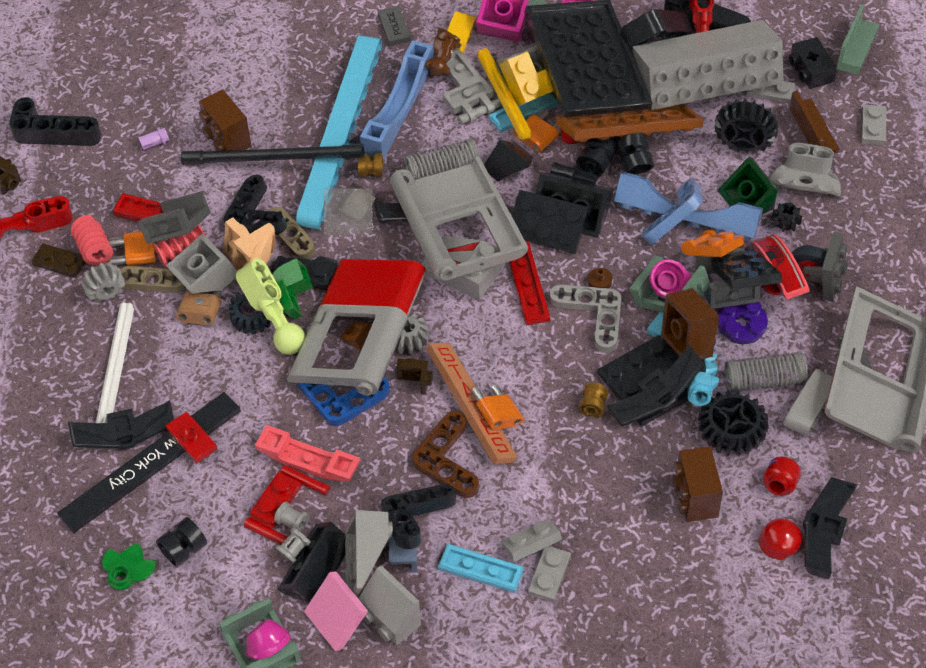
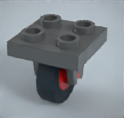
[792,232,848,302]

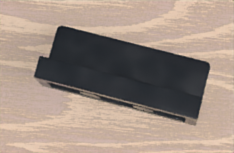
[278,522,346,604]

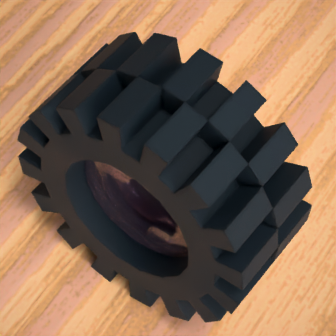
[228,292,271,334]

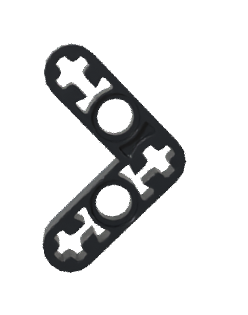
[223,174,287,236]
[381,484,456,549]

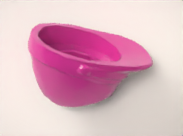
[649,259,692,299]
[245,619,291,660]

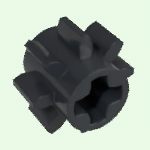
[771,202,802,232]

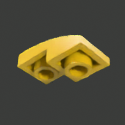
[447,11,476,55]

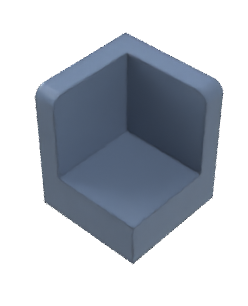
[389,533,418,573]

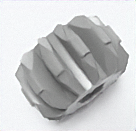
[81,262,125,303]
[395,313,429,355]

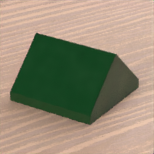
[718,156,778,214]

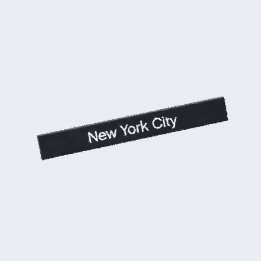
[57,392,241,533]

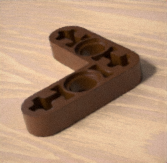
[413,411,479,498]

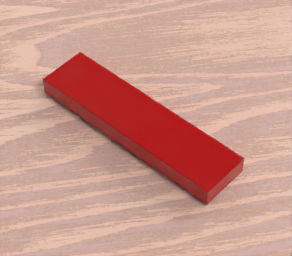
[509,241,550,326]

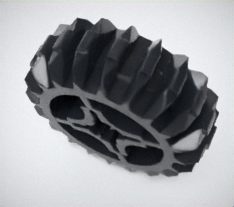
[714,98,779,154]
[698,390,769,457]

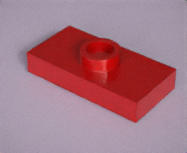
[113,193,163,222]
[165,411,218,464]

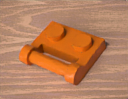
[681,229,744,257]

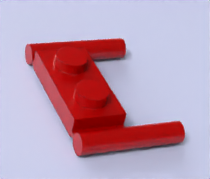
[244,465,330,545]

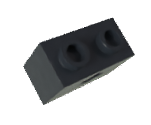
[789,37,837,89]

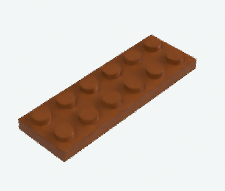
[556,104,704,142]

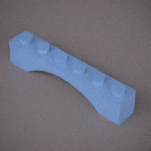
[360,40,434,160]
[614,172,763,241]

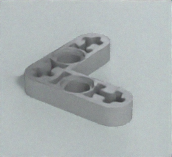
[550,285,621,353]

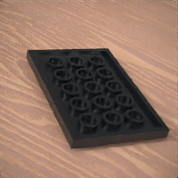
[524,0,653,117]

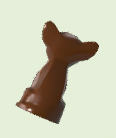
[425,28,462,79]

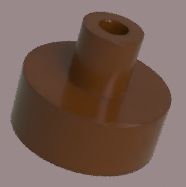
[588,268,613,289]

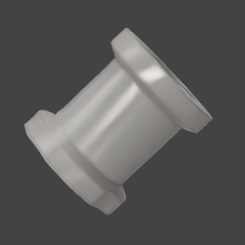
[274,502,310,532]
[275,527,311,564]

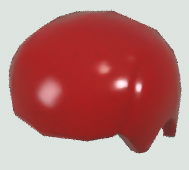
[758,518,803,560]

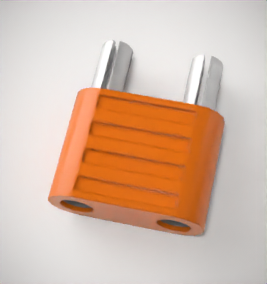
[513,108,561,153]
[108,231,157,266]
[471,384,524,430]

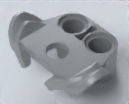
[769,143,841,196]

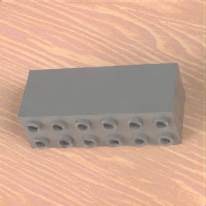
[633,20,783,110]

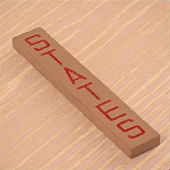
[426,342,518,465]

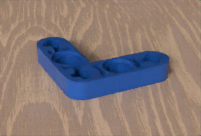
[297,377,390,426]

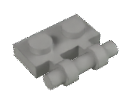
[443,77,502,125]

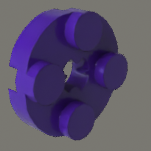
[717,302,768,344]

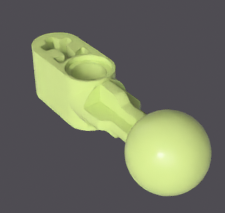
[236,258,305,355]

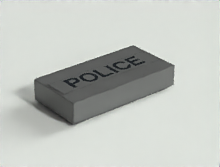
[378,6,411,46]

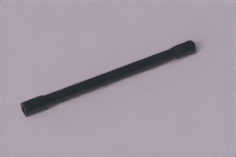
[181,144,365,165]

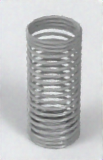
[404,138,479,180]
[725,351,808,393]

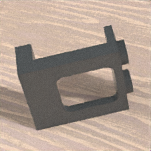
[138,191,211,244]
[695,247,760,309]

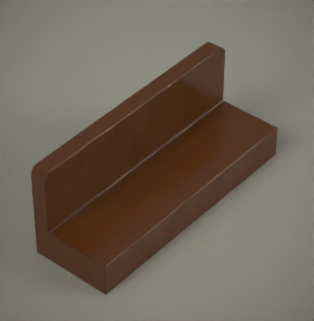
[789,91,839,153]

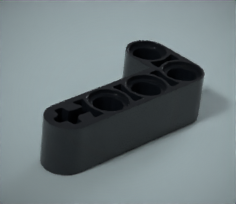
[664,0,751,31]
[621,9,696,50]
[9,97,102,146]

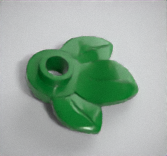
[102,543,156,590]

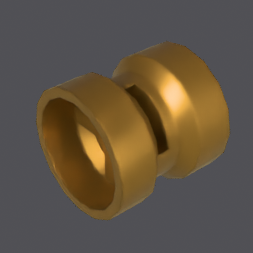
[358,153,383,177]
[578,382,609,418]

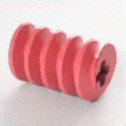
[71,215,113,266]
[153,224,204,269]

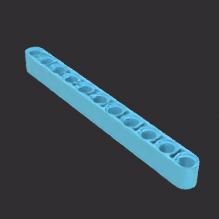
[296,35,382,230]

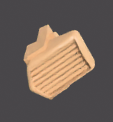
[223,218,275,271]

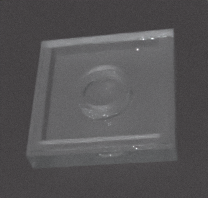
[324,188,373,237]

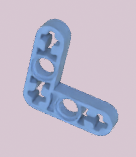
[641,178,703,245]

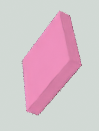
[304,572,368,651]

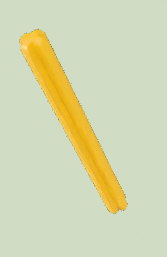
[477,48,531,140]

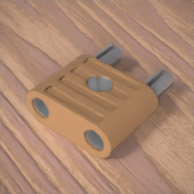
[176,290,223,325]

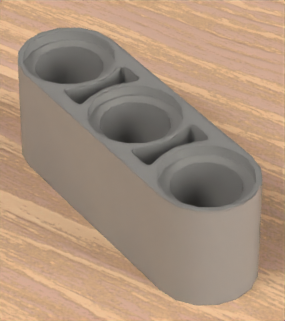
[784,368,833,437]

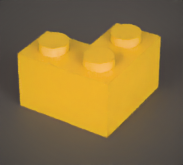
[499,52,554,106]

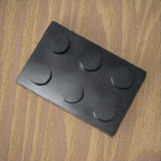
[512,190,589,254]
[712,251,782,290]

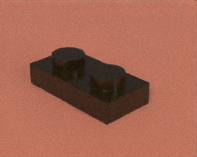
[31,243,85,278]

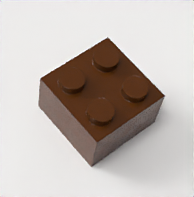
[199,89,252,151]
[661,288,719,360]
[672,446,723,522]

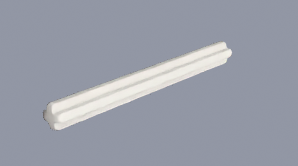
[96,302,134,423]

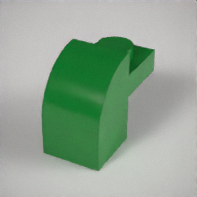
[272,258,313,319]

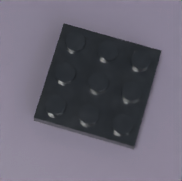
[597,335,688,427]

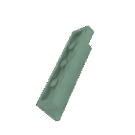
[836,4,880,75]

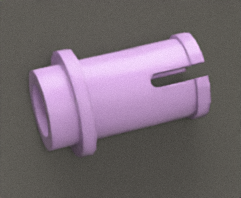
[138,127,170,151]

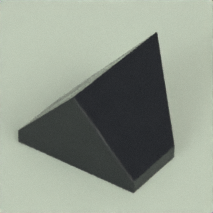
[484,140,533,181]

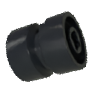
[617,133,655,175]
[576,137,617,178]
[156,517,207,568]

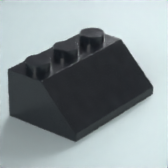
[535,172,614,238]

